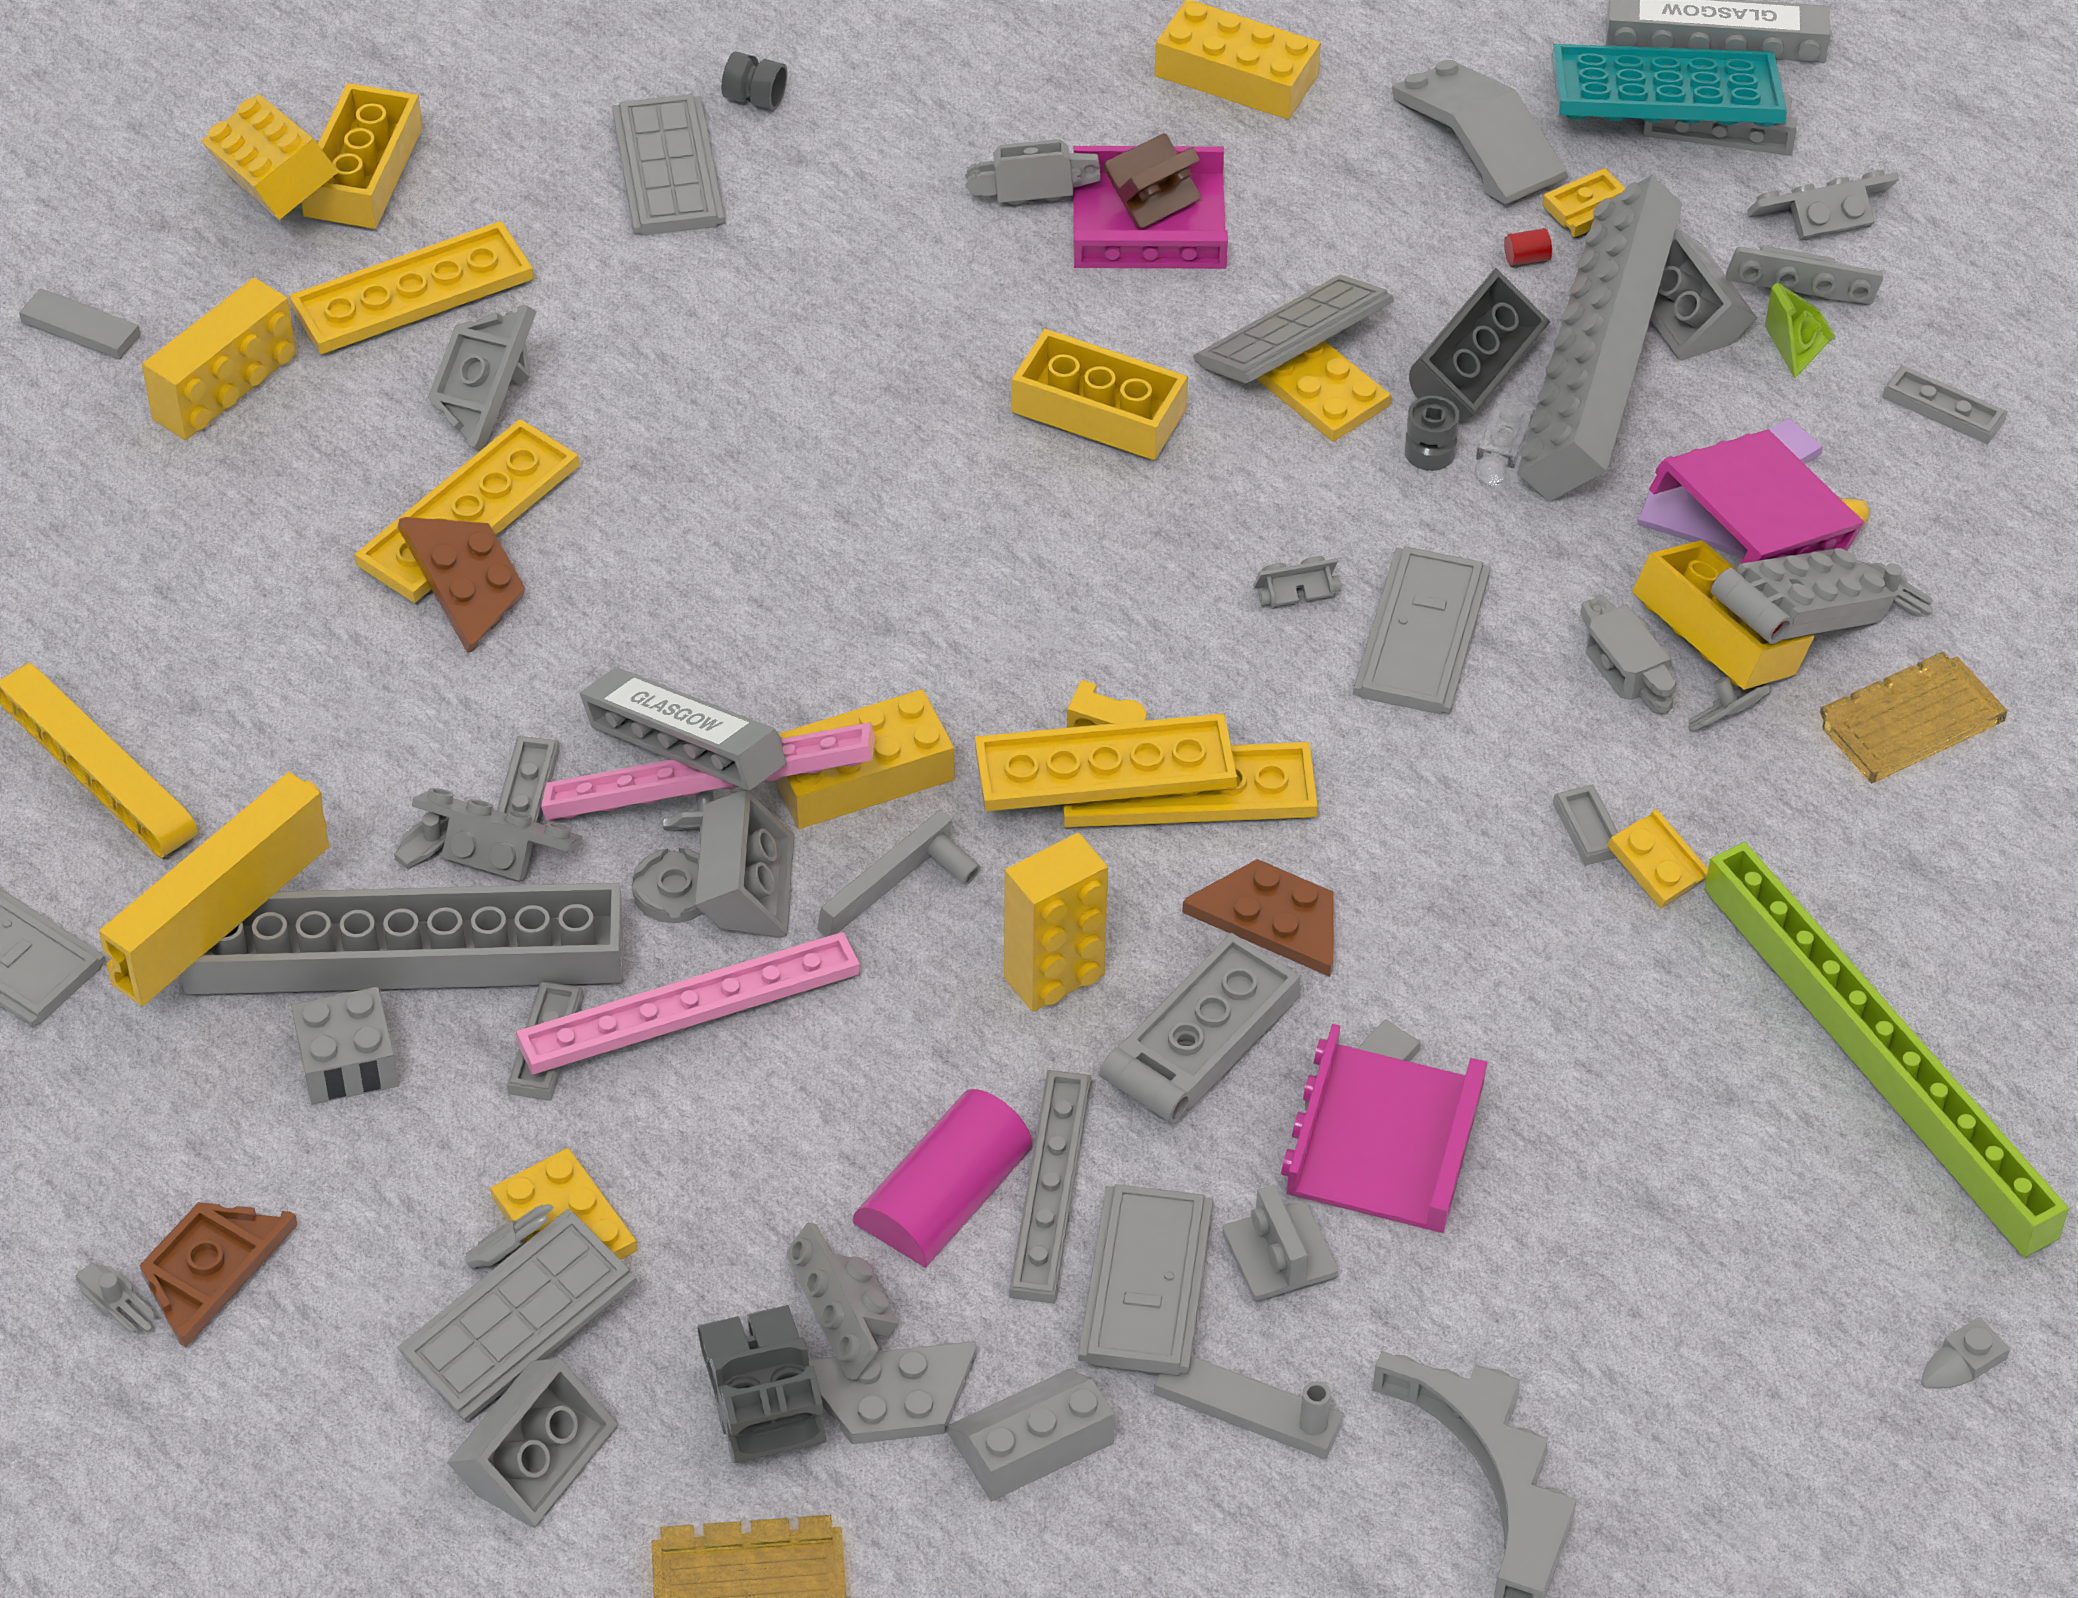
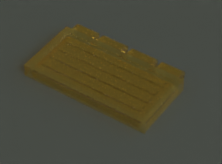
[1820,652,2008,784]
[651,1514,847,1598]

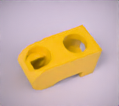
[1066,679,1147,728]

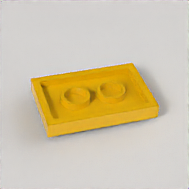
[1256,341,1391,442]
[490,1148,637,1260]

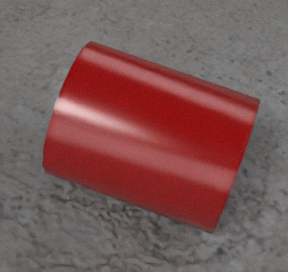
[1504,228,1552,266]

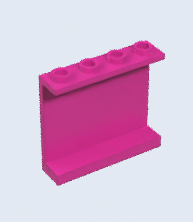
[1073,146,1228,269]
[1649,429,1864,565]
[1281,1024,1488,1233]

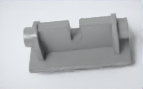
[1253,556,1341,608]

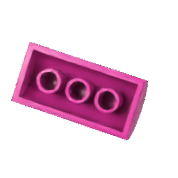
[853,1089,1032,1268]

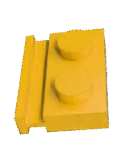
[1542,168,1625,238]
[1607,809,1708,909]

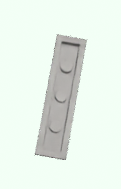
[1643,92,1798,156]
[817,810,981,937]
[1154,1356,1344,1460]

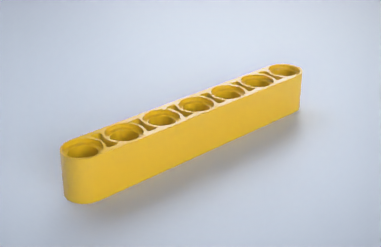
[0,662,198,858]

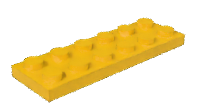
[289,221,534,355]
[354,419,579,603]
[975,713,1237,812]
[1062,742,1318,827]

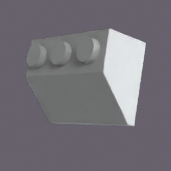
[1650,229,1757,360]
[694,789,794,938]
[447,1358,618,1527]
[946,1369,1115,1501]

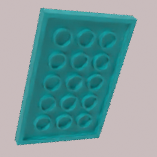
[1552,44,1787,127]

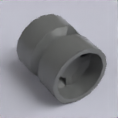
[721,51,788,110]
[1405,396,1459,471]

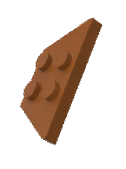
[397,517,525,653]
[1182,859,1333,977]
[140,1202,298,1348]

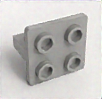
[1222,1185,1338,1301]

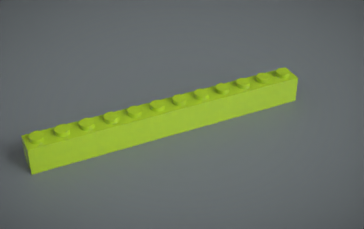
[1704,841,2069,1258]

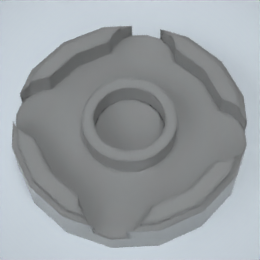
[632,848,702,923]

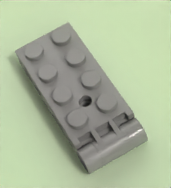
[1711,548,1896,644]
[1099,932,1301,1123]

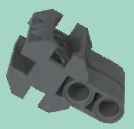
[697,1305,827,1463]

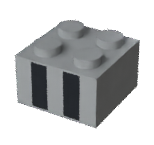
[291,987,399,1105]

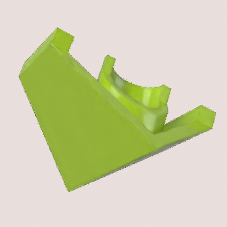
[1765,282,1836,378]

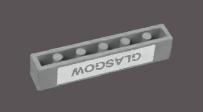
[1606,0,1830,63]
[579,667,787,791]

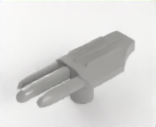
[1859,562,1933,615]
[1688,677,1771,731]
[663,791,714,831]
[394,812,449,869]
[466,1204,554,1269]
[75,1262,154,1333]

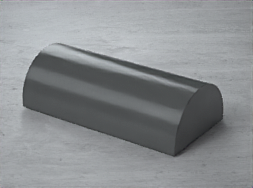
[1409,268,1550,421]

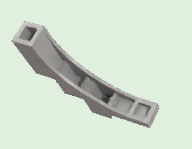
[1372,1351,1577,1598]

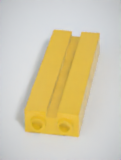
[99,771,329,1007]

